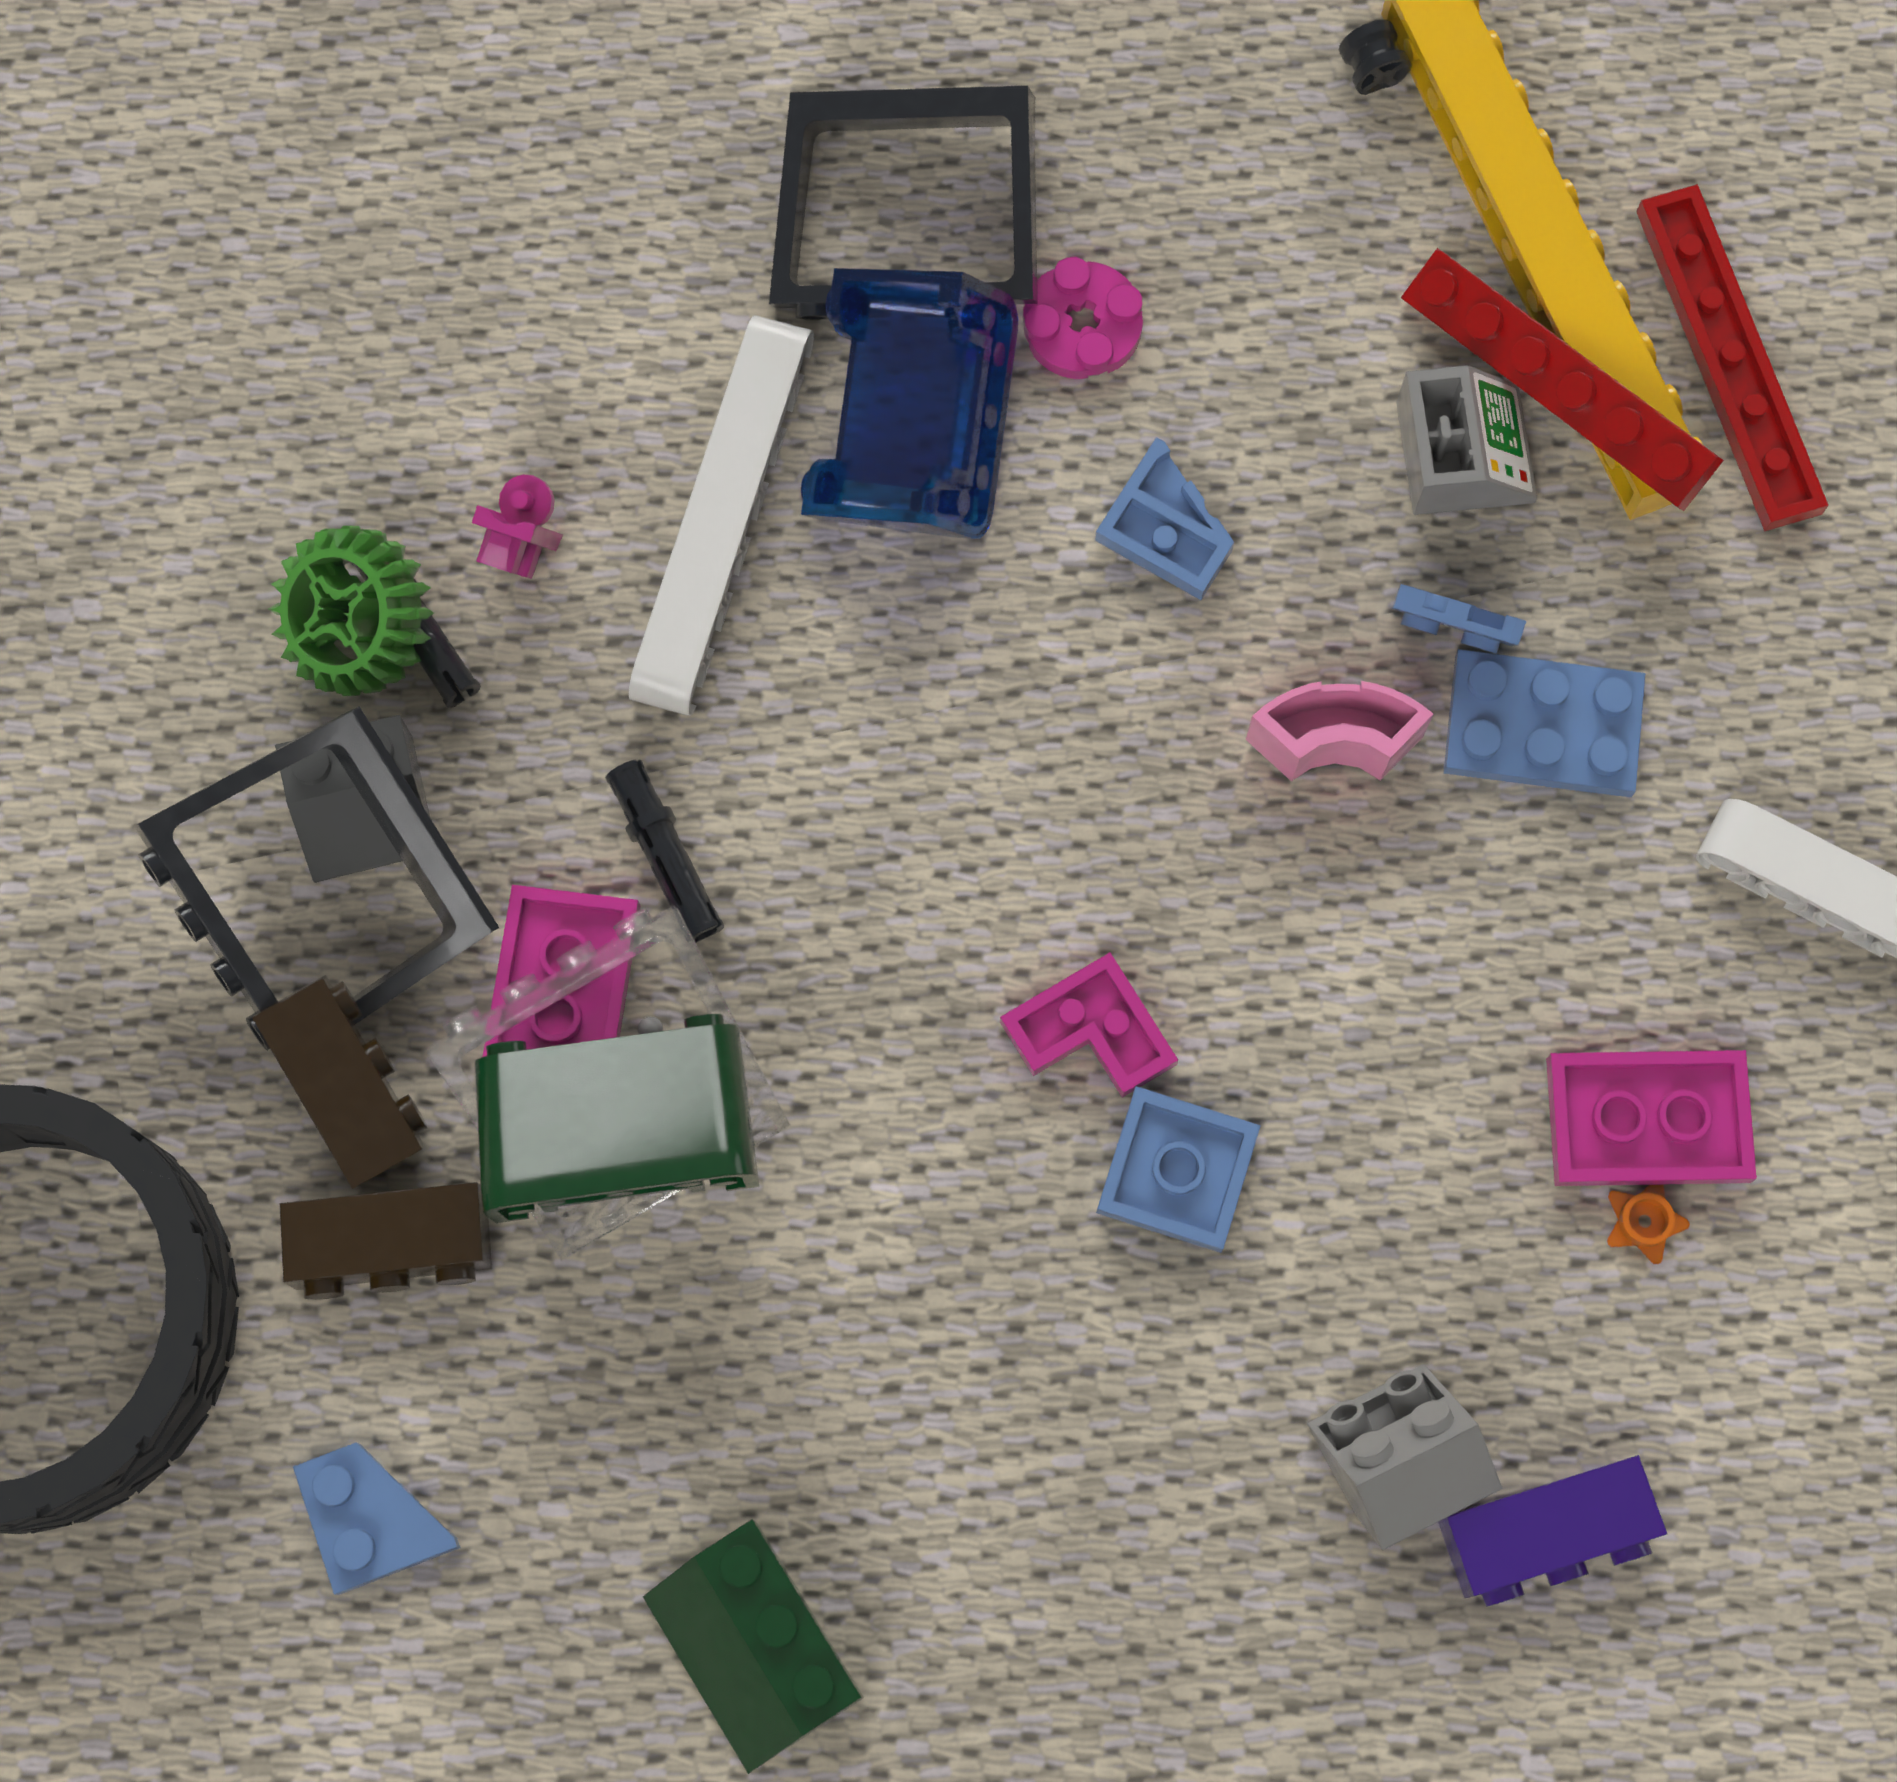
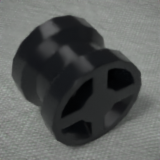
[1339,19,1412,95]

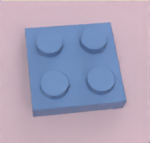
[1096,1086,1261,1253]

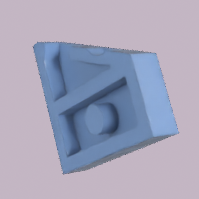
[1095,437,1234,600]
[1392,584,1526,654]
[293,1442,461,1595]

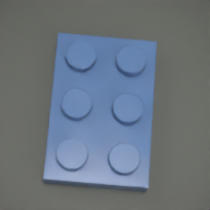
[1443,649,1645,798]

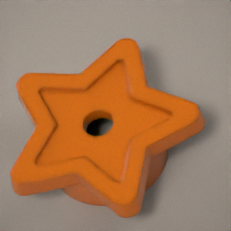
[1607,1185,1690,1264]

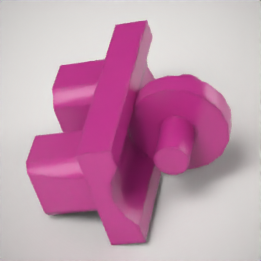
[471,474,563,579]

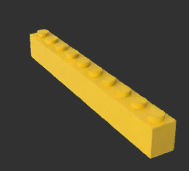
[1381,0,1704,520]

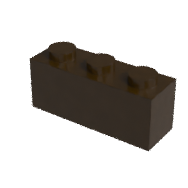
[252,975,428,1189]
[279,1182,492,1300]

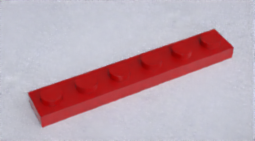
[1636,184,1829,531]
[1400,248,1724,511]

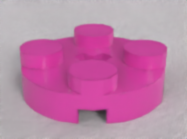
[1023,257,1143,379]

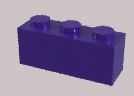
[1438,1455,1667,1607]

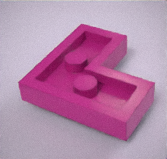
[1000,952,1178,1098]

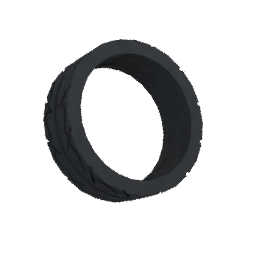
[0,1084,239,1534]

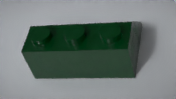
[643,1519,864,1774]

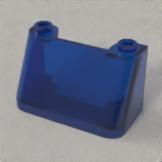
[801,268,1018,539]

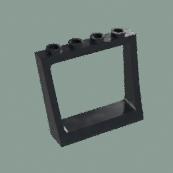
[769,85,1038,320]
[133,706,499,1051]

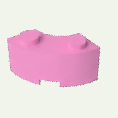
[1246,681,1434,782]

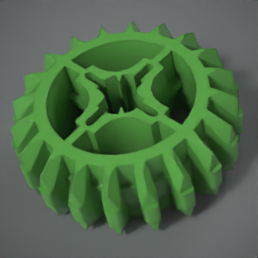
[268,526,434,696]

